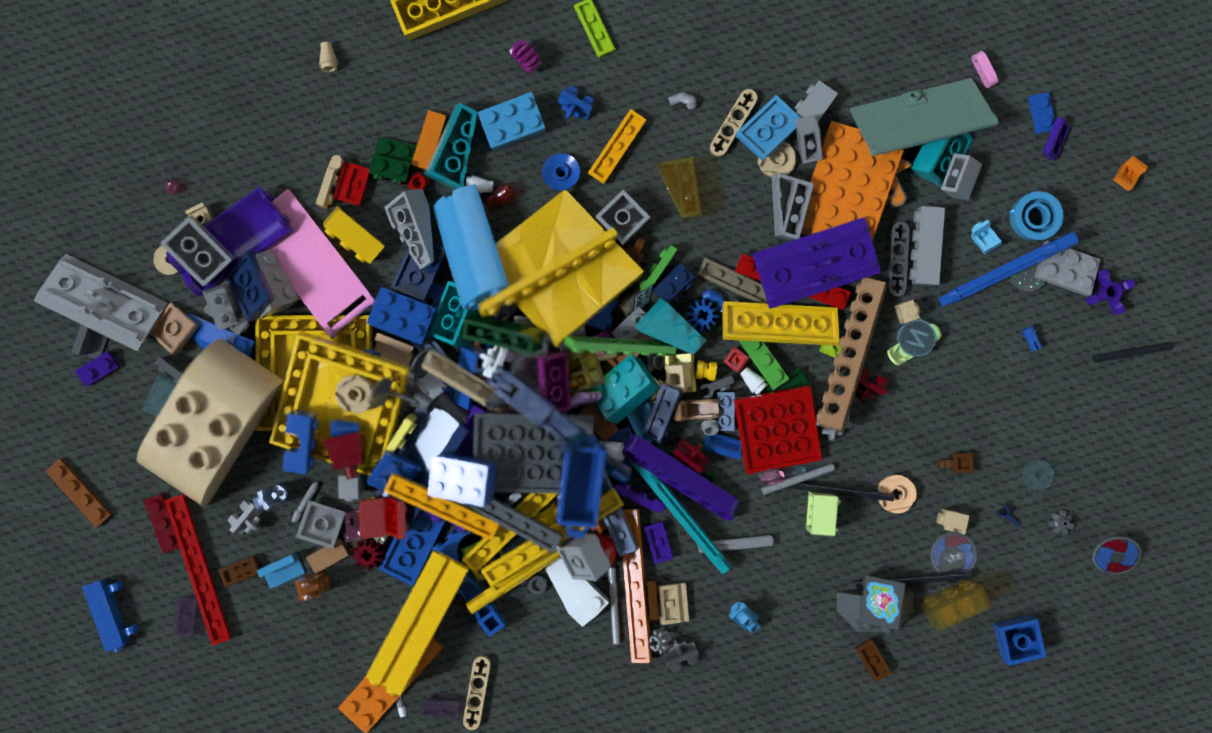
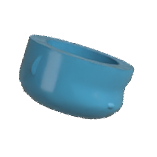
[1009,191,1063,241]

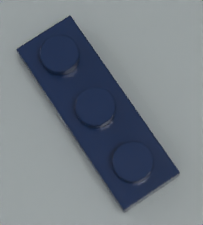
[642,383,682,444]

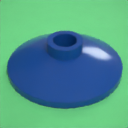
[542,153,580,191]

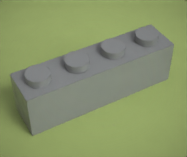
[909,206,945,286]

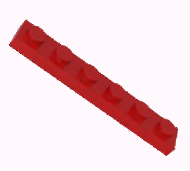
[735,253,851,310]

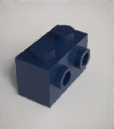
[653,263,694,304]

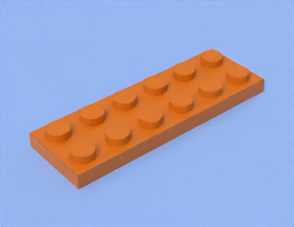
[338,638,443,733]

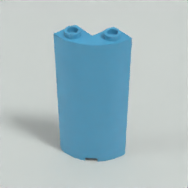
[432,184,508,310]

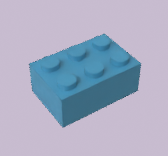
[478,92,546,152]

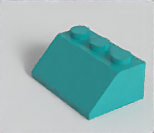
[911,133,973,187]

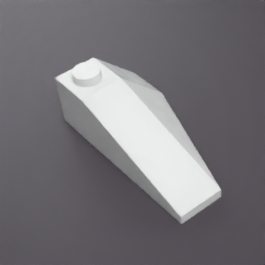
[544,557,609,627]

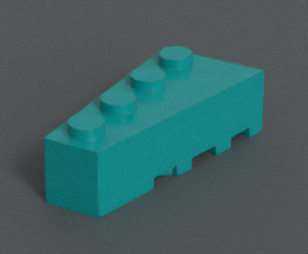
[424,103,477,190]

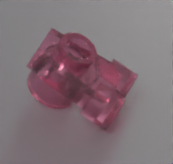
[344,510,363,542]

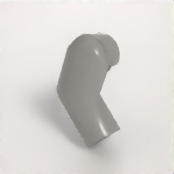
[668,92,697,109]

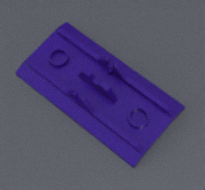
[752,217,881,309]

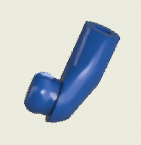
[608,467,632,483]

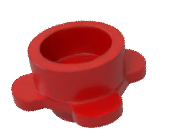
[407,172,430,192]

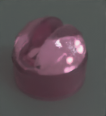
[164,179,181,195]

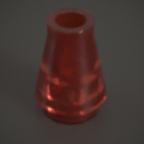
[486,182,516,208]

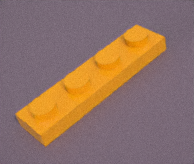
[588,109,646,184]

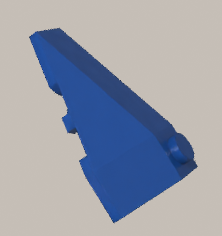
[188,313,256,359]

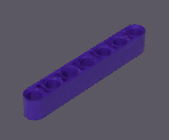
[621,434,740,521]

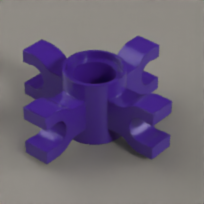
[1085,269,1136,315]

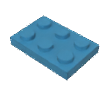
[735,95,801,161]

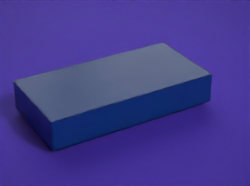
[703,434,742,460]

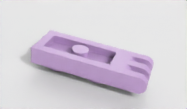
[563,392,602,412]

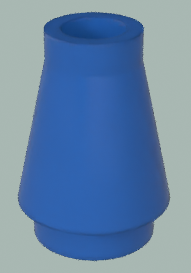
[331,419,359,437]

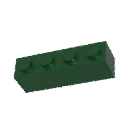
[463,314,544,355]

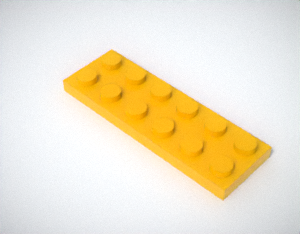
[722,301,840,346]

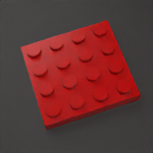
[733,385,822,474]

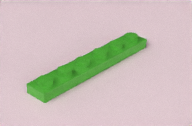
[565,336,677,356]

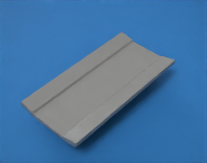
[34,254,169,352]

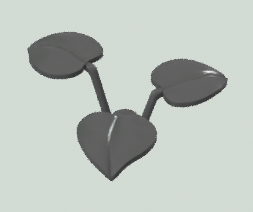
[368,349,439,426]

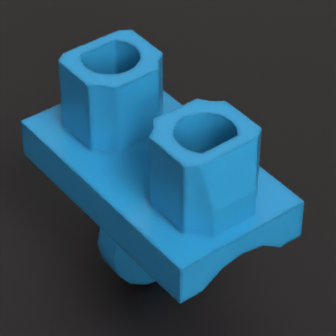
[729,602,761,634]

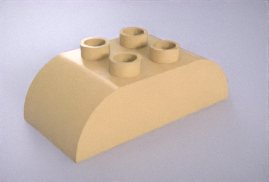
[137,338,285,507]

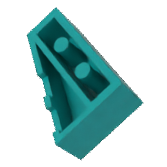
[635,298,706,355]

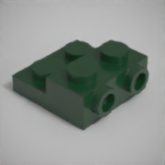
[368,137,417,186]

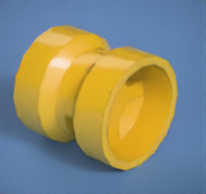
[695,360,717,381]

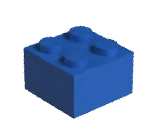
[993,615,1046,666]

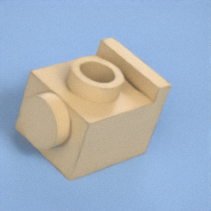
[185,203,214,226]
[894,299,920,324]
[665,363,692,392]
[937,509,969,534]

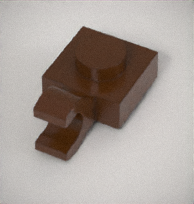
[625,237,646,266]
[937,453,974,473]

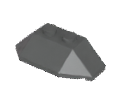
[837,592,914,632]

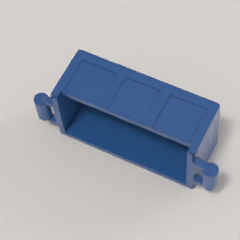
[556,436,607,538]

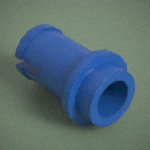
[1022,326,1043,351]

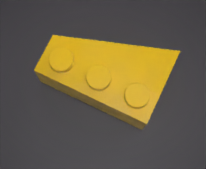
[323,206,385,264]

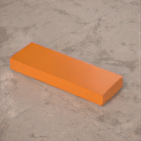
[411,110,447,170]

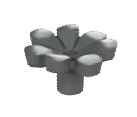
[1048,510,1074,535]

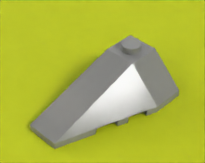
[384,189,434,270]

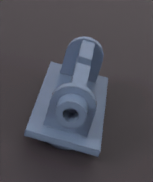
[717,392,736,431]

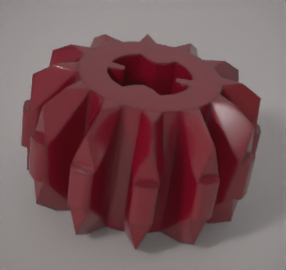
[351,538,385,571]

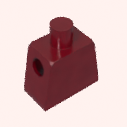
[323,432,366,480]

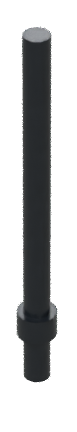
[778,479,894,502]
[855,571,972,588]

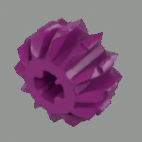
[509,39,541,73]

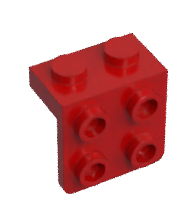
[359,496,408,540]

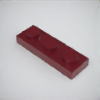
[143,493,180,554]

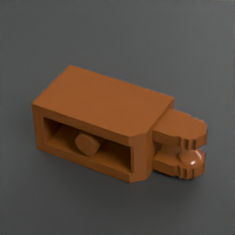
[295,572,331,601]

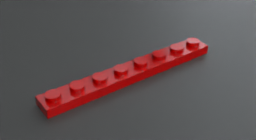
[164,494,232,646]

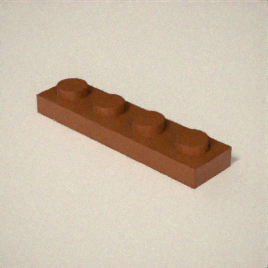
[45,458,113,528]

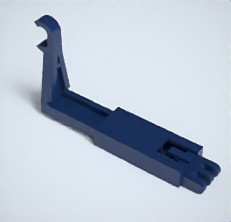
[487,365,589,455]

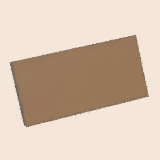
[306,538,350,574]

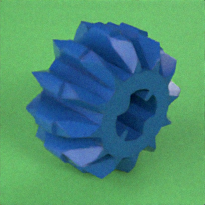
[686,299,719,332]

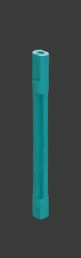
[631,461,731,575]

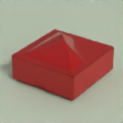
[723,347,751,374]

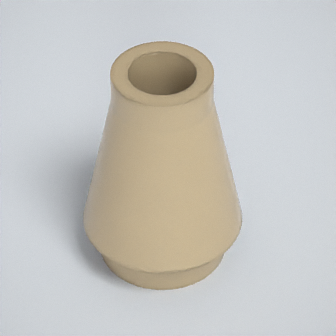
[319,42,338,72]

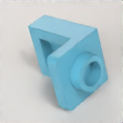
[971,220,1002,254]

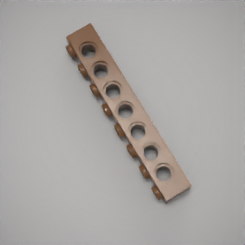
[817,278,887,433]

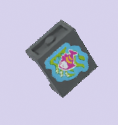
[856,576,905,634]

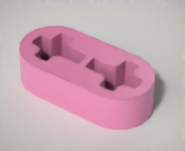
[972,51,998,88]

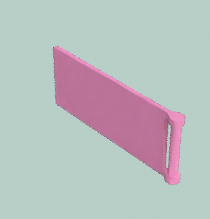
[265,189,375,339]

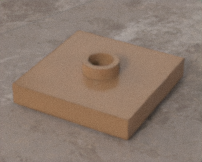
[149,302,199,356]

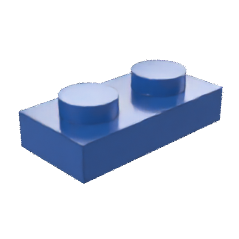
[1028,92,1055,135]

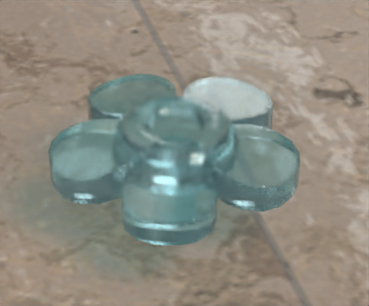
[784,465,806,479]

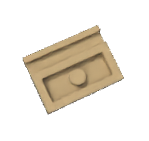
[658,582,689,625]

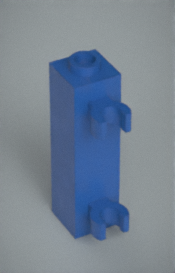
[82,578,139,653]

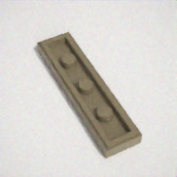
[697,258,767,304]

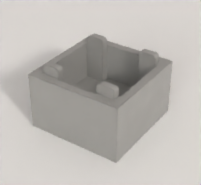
[556,534,611,581]

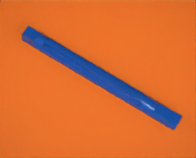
[938,231,1079,307]

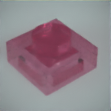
[759,468,785,485]

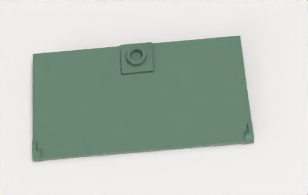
[850,78,998,156]

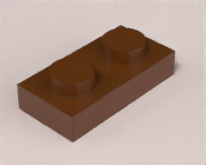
[645,578,661,620]
[855,638,892,682]

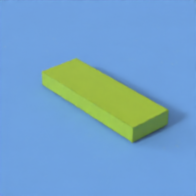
[574,0,616,58]

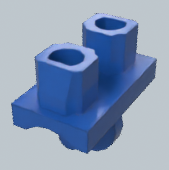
[558,85,594,120]

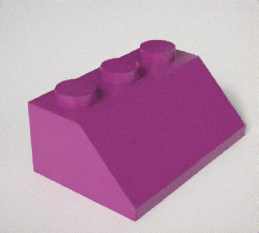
[537,350,571,412]

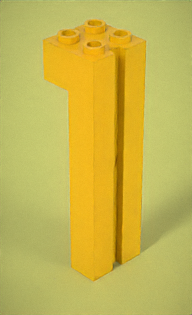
[366,550,470,696]

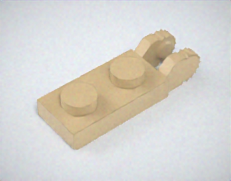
[316,155,345,209]

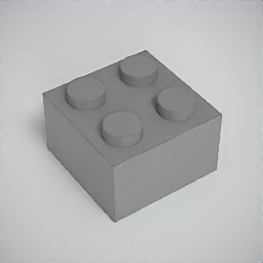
[595,190,650,246]

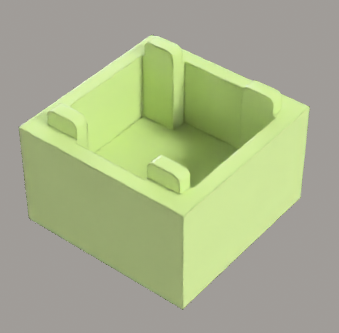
[806,491,841,536]

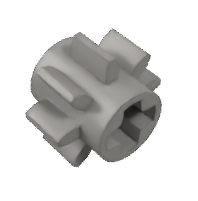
[649,629,672,654]

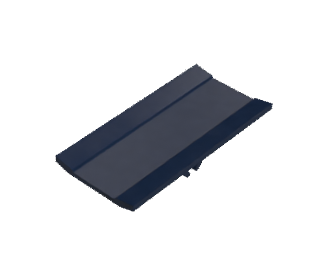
[369,404,469,524]

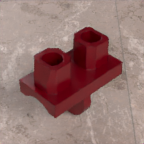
[856,368,887,402]
[672,438,710,473]

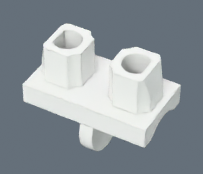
[480,346,515,381]

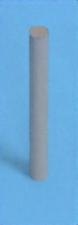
[761,463,835,495]
[608,567,621,645]

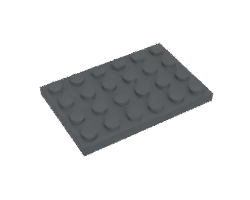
[474,413,594,493]

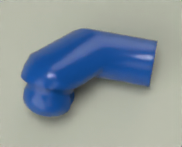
[702,289,725,312]

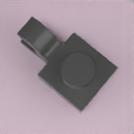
[700,375,734,399]

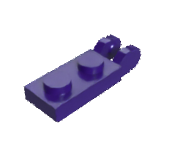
[614,483,665,513]

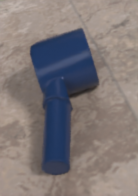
[997,506,1021,527]

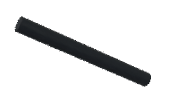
[1092,342,1171,363]

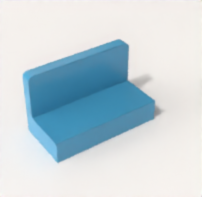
[627,400,667,443]
[257,552,305,588]

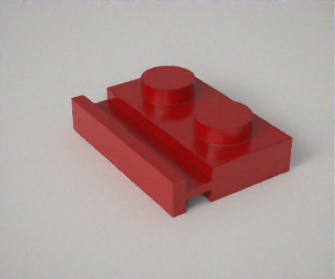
[332,161,370,206]

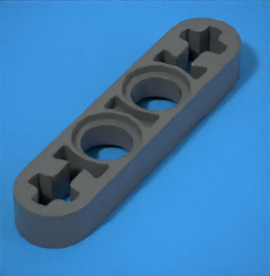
[887,222,910,297]

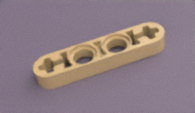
[710,89,757,157]
[463,655,491,730]

